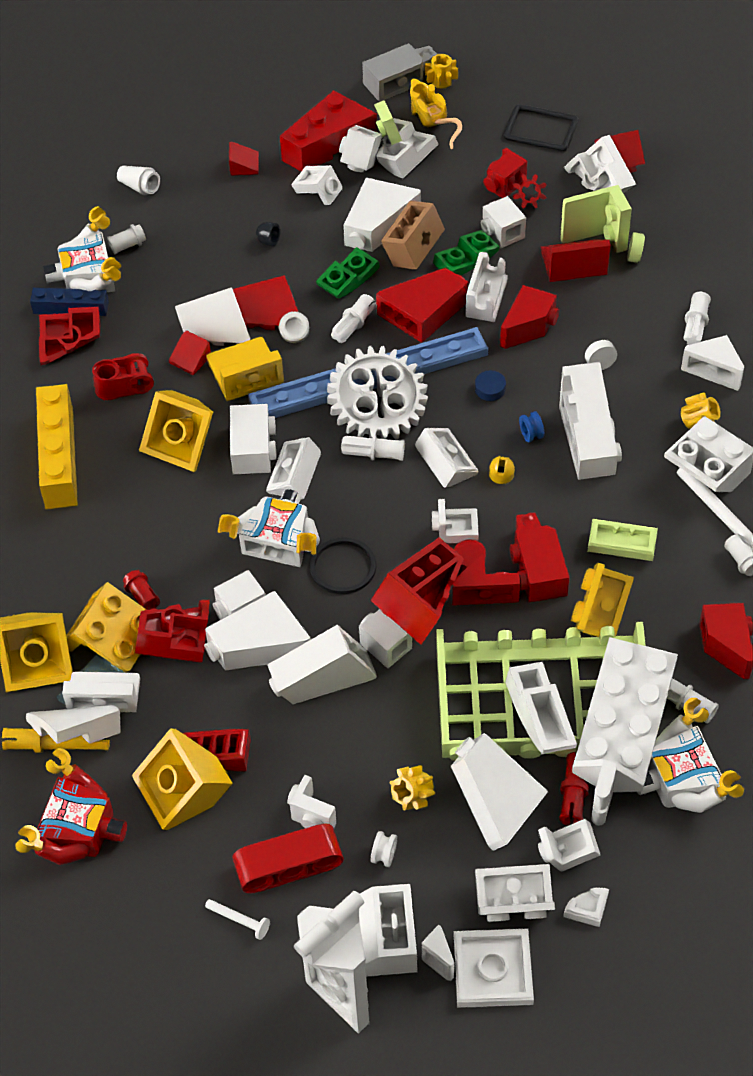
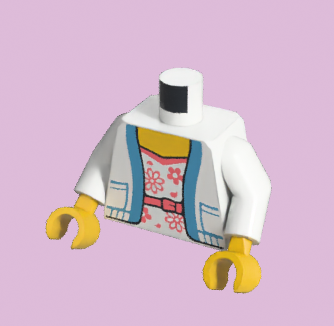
[43,206,121,292]
[217,489,320,567]
[637,698,744,813]

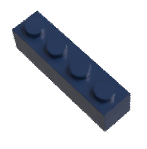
[30,288,109,316]

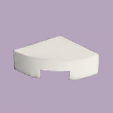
[563,888,609,927]

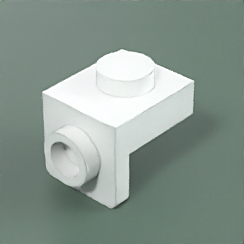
[432,499,479,543]
[287,775,336,828]
[538,819,600,872]

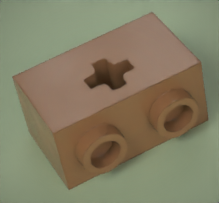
[381,201,445,270]

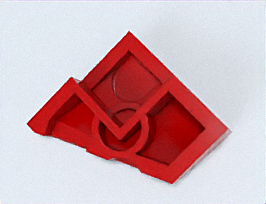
[233,275,298,330]
[39,307,101,365]
[135,599,210,662]

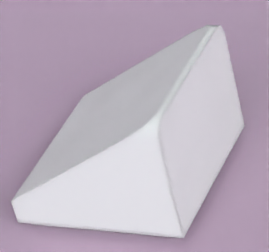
[422,925,454,981]

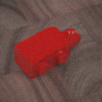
[510,512,570,602]

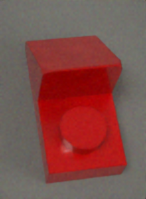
[452,554,520,605]

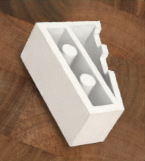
[559,362,622,480]

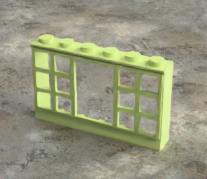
[436,622,646,761]

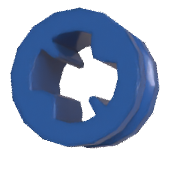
[519,411,545,442]

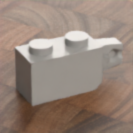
[362,43,437,102]

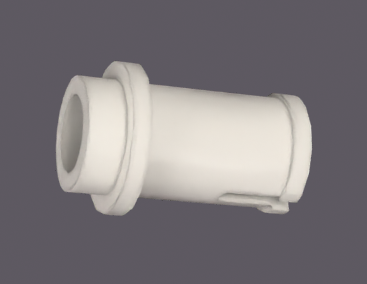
[107,224,146,254]
[724,534,753,576]

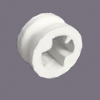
[371,831,397,867]

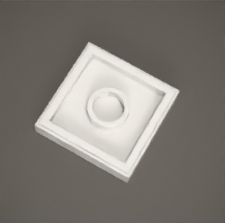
[454,929,534,1008]

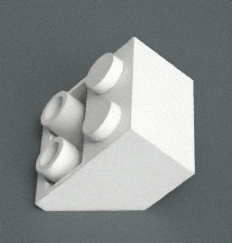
[664,416,753,492]
[359,884,417,976]

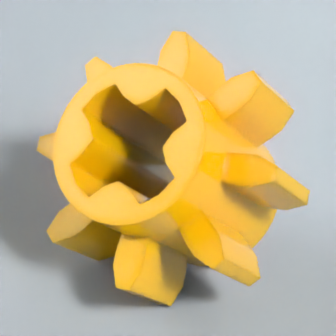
[425,54,458,89]
[681,393,720,429]
[390,765,435,811]

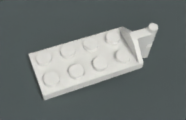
[572,637,678,826]
[294,891,369,1033]

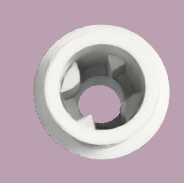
[117,165,160,195]

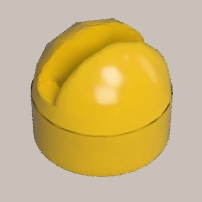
[489,456,515,484]

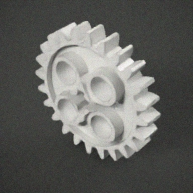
[327,346,428,440]

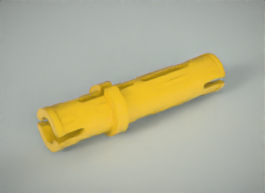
[2,728,110,753]

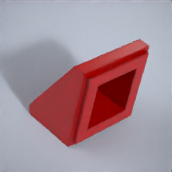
[229,142,259,175]
[169,330,211,375]

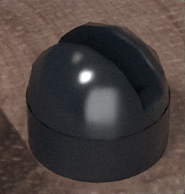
[256,222,280,246]

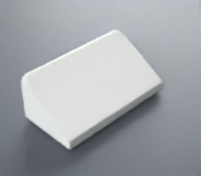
[415,428,479,487]
[266,437,321,499]

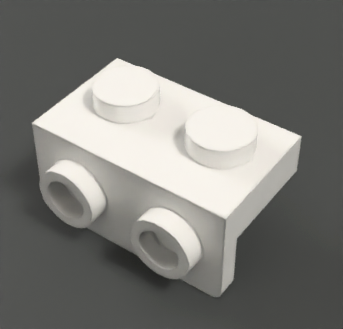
[475,864,555,922]

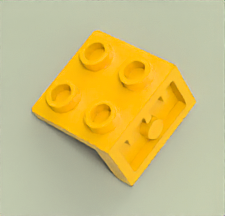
[206,337,284,401]
[66,582,146,673]

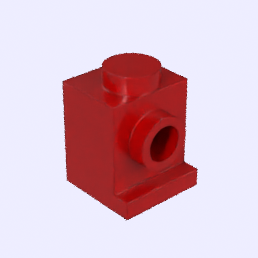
[483,147,527,198]

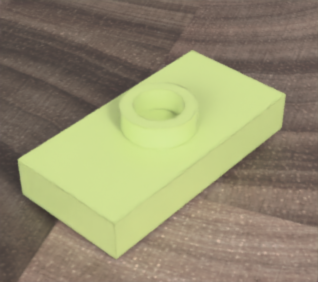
[587,519,658,561]

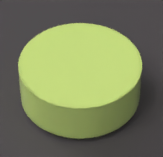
[627,232,645,263]

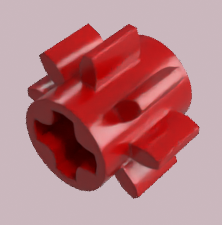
[512,173,547,209]

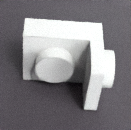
[291,165,342,205]

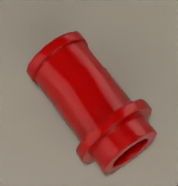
[123,570,160,610]

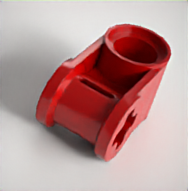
[92,353,154,400]

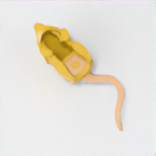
[410,79,462,149]

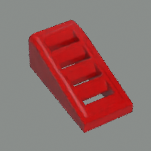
[183,729,251,771]

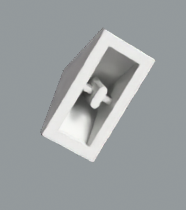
[681,335,744,391]

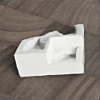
[376,118,438,179]
[564,135,636,193]
[175,287,250,346]
[26,705,120,744]

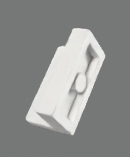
[62,672,140,712]

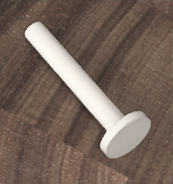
[205,899,270,940]

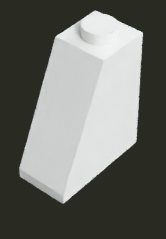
[344,178,421,252]
[204,591,311,671]
[268,625,377,704]
[451,733,548,851]

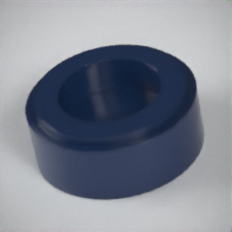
[475,370,506,401]

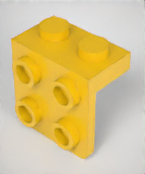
[571,563,634,637]

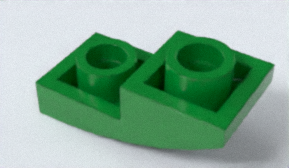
[432,230,500,275]
[316,247,380,299]

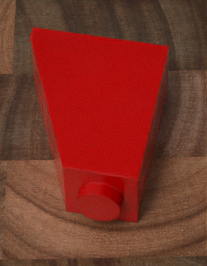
[376,268,469,343]

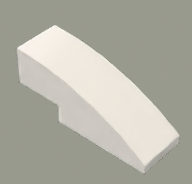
[505,662,577,754]

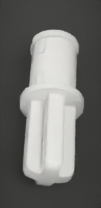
[684,291,711,345]
[331,294,376,343]
[341,435,405,461]
[667,678,719,724]

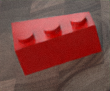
[280,90,377,172]
[370,537,464,645]

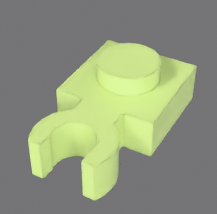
[374,100,402,145]

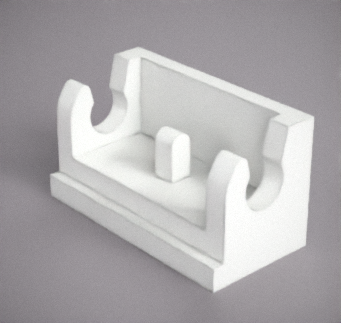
[466,252,508,322]

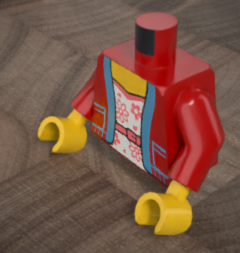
[15,748,127,865]

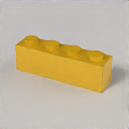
[36,384,78,509]

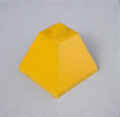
[139,390,213,472]
[0,612,73,692]
[132,728,233,830]

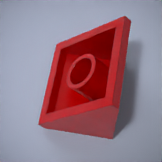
[541,239,611,282]

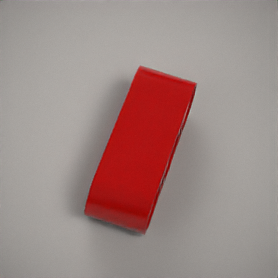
[232,824,344,893]

